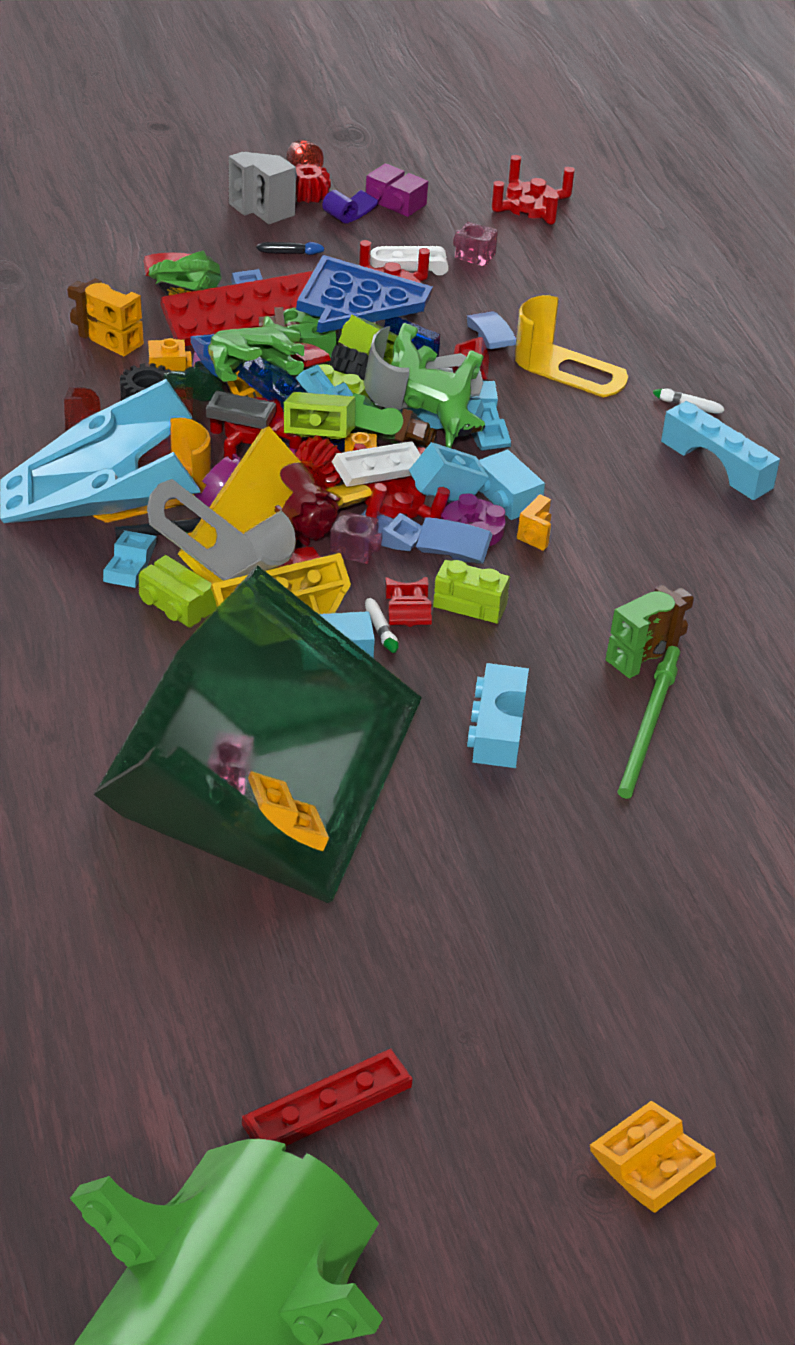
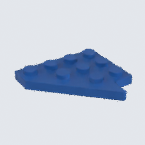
[296,255,433,333]

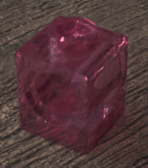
[453,222,498,266]
[330,511,383,564]
[208,732,254,795]

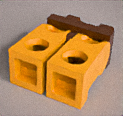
[67,278,144,356]

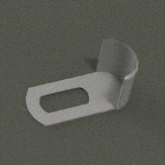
[364,326,483,410]
[147,479,296,581]

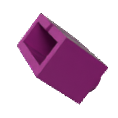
[366,163,428,217]

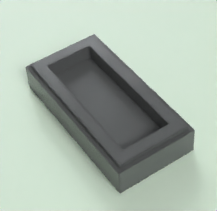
[206,391,276,429]

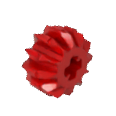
[295,163,331,204]
[295,435,342,489]

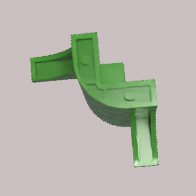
[70,1139,383,1345]

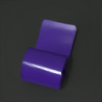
[322,190,378,223]

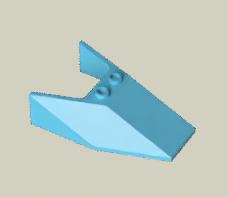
[0,379,200,523]

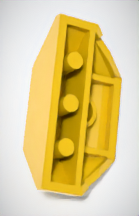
[210,553,351,646]

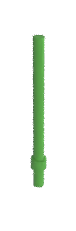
[618,646,680,799]

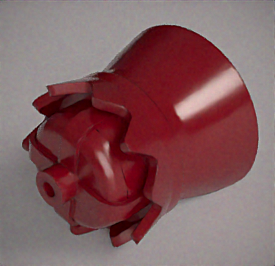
[274,462,340,547]

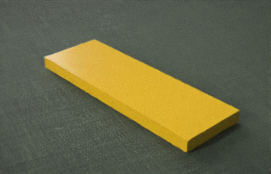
[178,426,301,583]

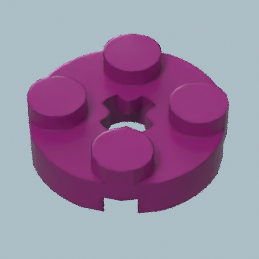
[441,493,505,546]

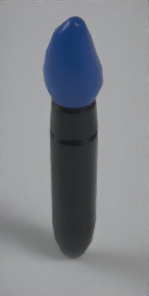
[256,242,324,255]

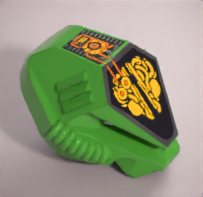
[148,251,222,296]

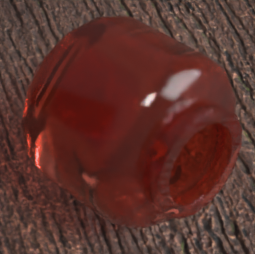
[286,139,324,167]

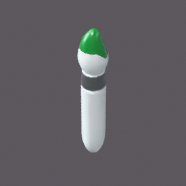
[653,388,724,414]
[365,598,399,653]

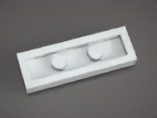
[332,441,421,487]

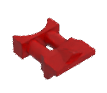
[385,577,432,627]

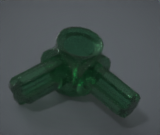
[163,361,225,401]

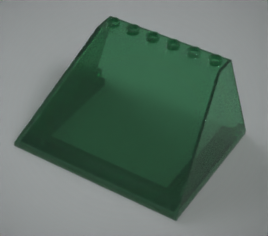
[93,565,422,903]

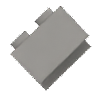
[229,152,297,224]

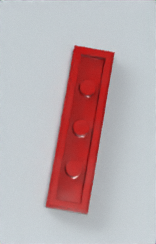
[242,1048,413,1146]

